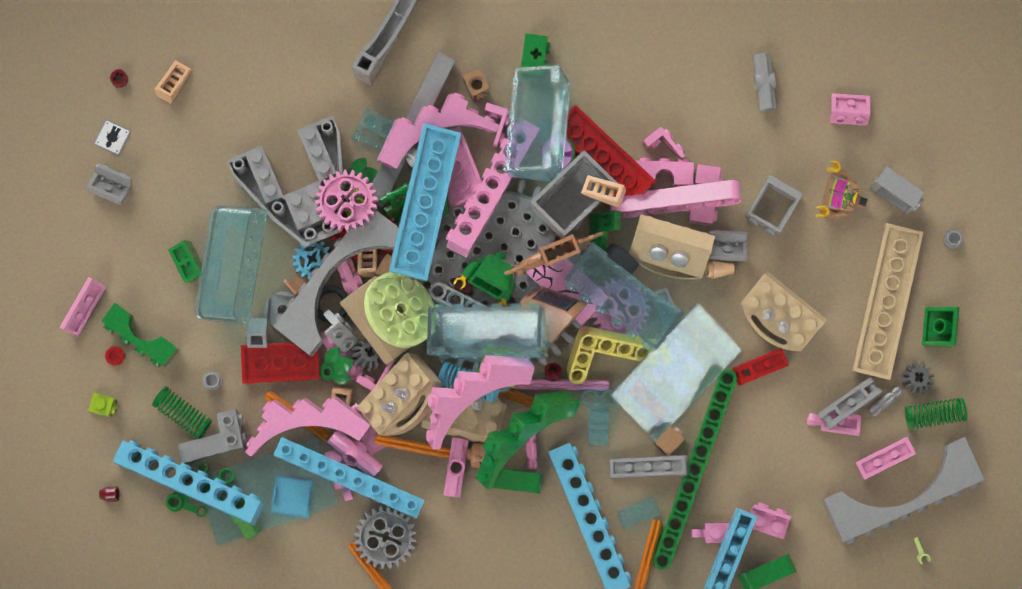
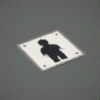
[93,119,131,156]

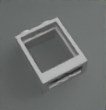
[870,166,924,214]
[745,175,803,236]

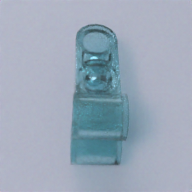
[581,389,618,446]

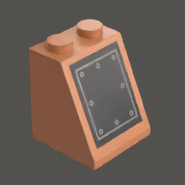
[517,286,587,343]

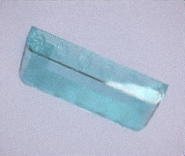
[503,65,570,182]
[195,206,268,325]
[563,242,685,351]
[427,304,549,359]

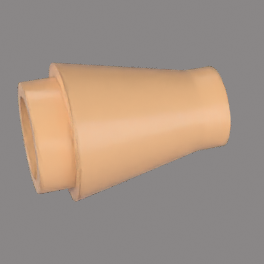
[705,260,735,279]

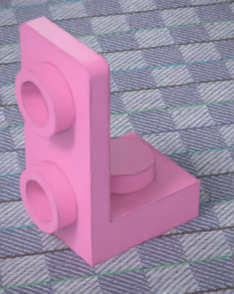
[484,103,511,148]
[642,127,685,159]
[356,359,396,391]

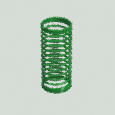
[152,386,212,439]
[905,397,968,430]

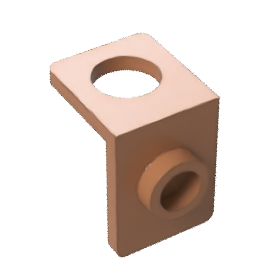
[284,272,309,297]

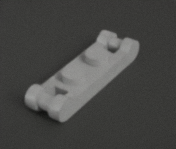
[818,377,883,430]

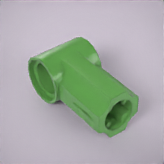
[230,500,262,540]

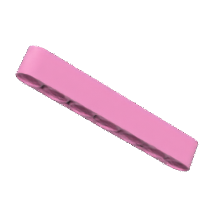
[610,180,741,219]

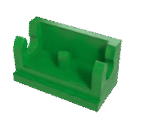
[168,240,208,283]

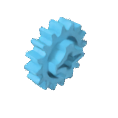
[292,241,330,280]

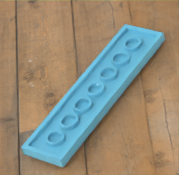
[388,123,461,281]

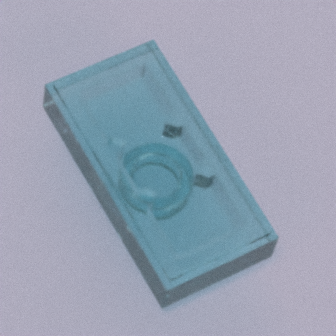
[617,497,660,529]

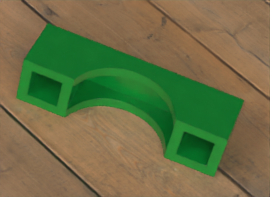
[101,303,179,368]

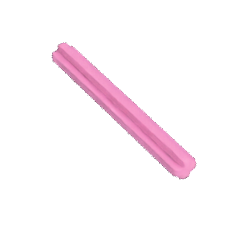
[515,379,610,391]

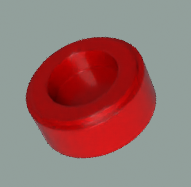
[105,346,125,366]

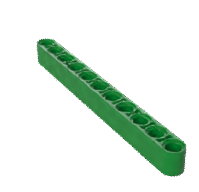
[653,370,736,570]

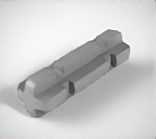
[869,386,903,416]

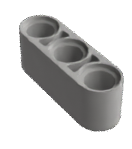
[177,433,236,464]

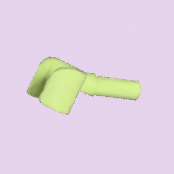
[914,537,931,565]

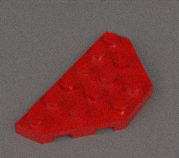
[562,105,656,197]

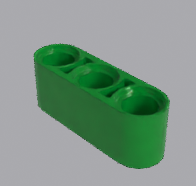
[493,469,543,494]
[738,554,797,589]

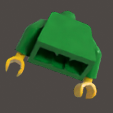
[453,251,515,313]

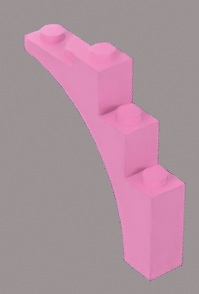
[376,93,499,170]
[426,355,535,449]
[245,396,371,457]

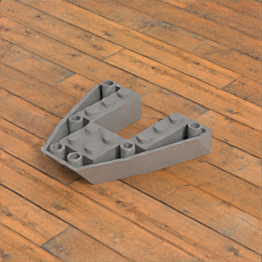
[227,115,344,247]

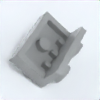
[86,164,132,205]
[709,230,748,261]
[323,309,359,353]
[217,409,247,451]

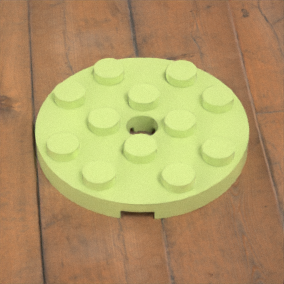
[364,272,435,348]

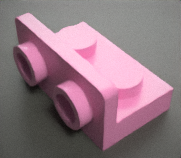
[830,93,870,126]
[750,502,792,539]

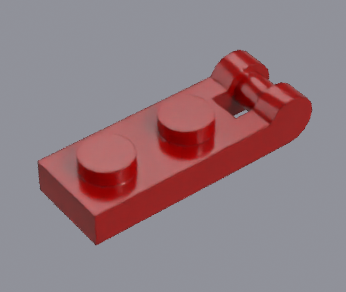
[731,348,789,386]

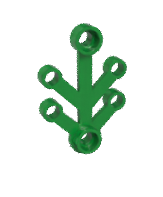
[166,462,236,517]

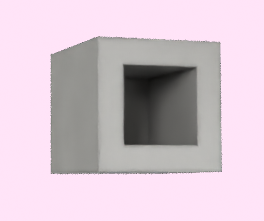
[246,318,269,348]

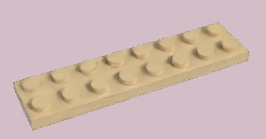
[852,223,924,380]

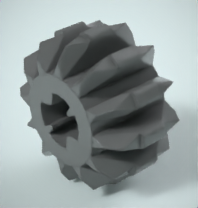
[351,339,383,372]
[901,362,934,394]

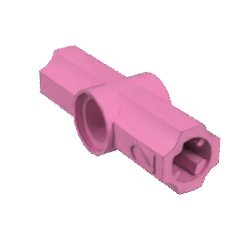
[337,258,364,295]
[327,430,382,477]
[444,438,469,498]

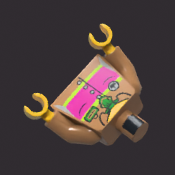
[816,161,868,221]

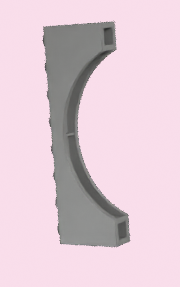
[352,0,418,86]
[273,209,399,357]
[822,437,985,544]

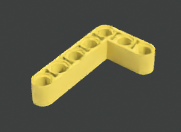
[566,326,670,384]

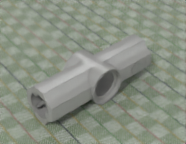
[753,53,776,112]

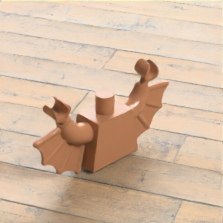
[505,232,603,276]

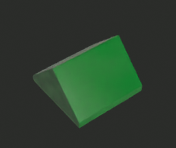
[922,307,959,349]

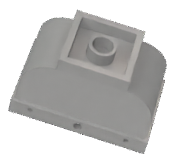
[529,150,618,238]

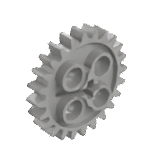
[353,506,417,570]

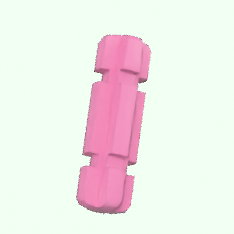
[526,434,538,469]

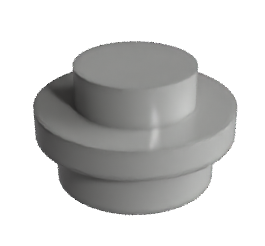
[944,230,963,249]
[203,371,222,390]

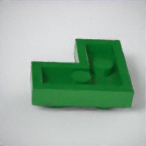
[588,210,621,252]

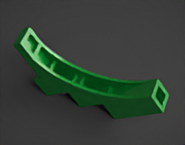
[475,390,581,489]

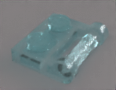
[352,108,394,151]

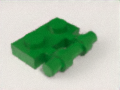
[379,183,409,225]

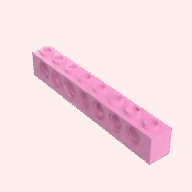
[446,119,540,258]

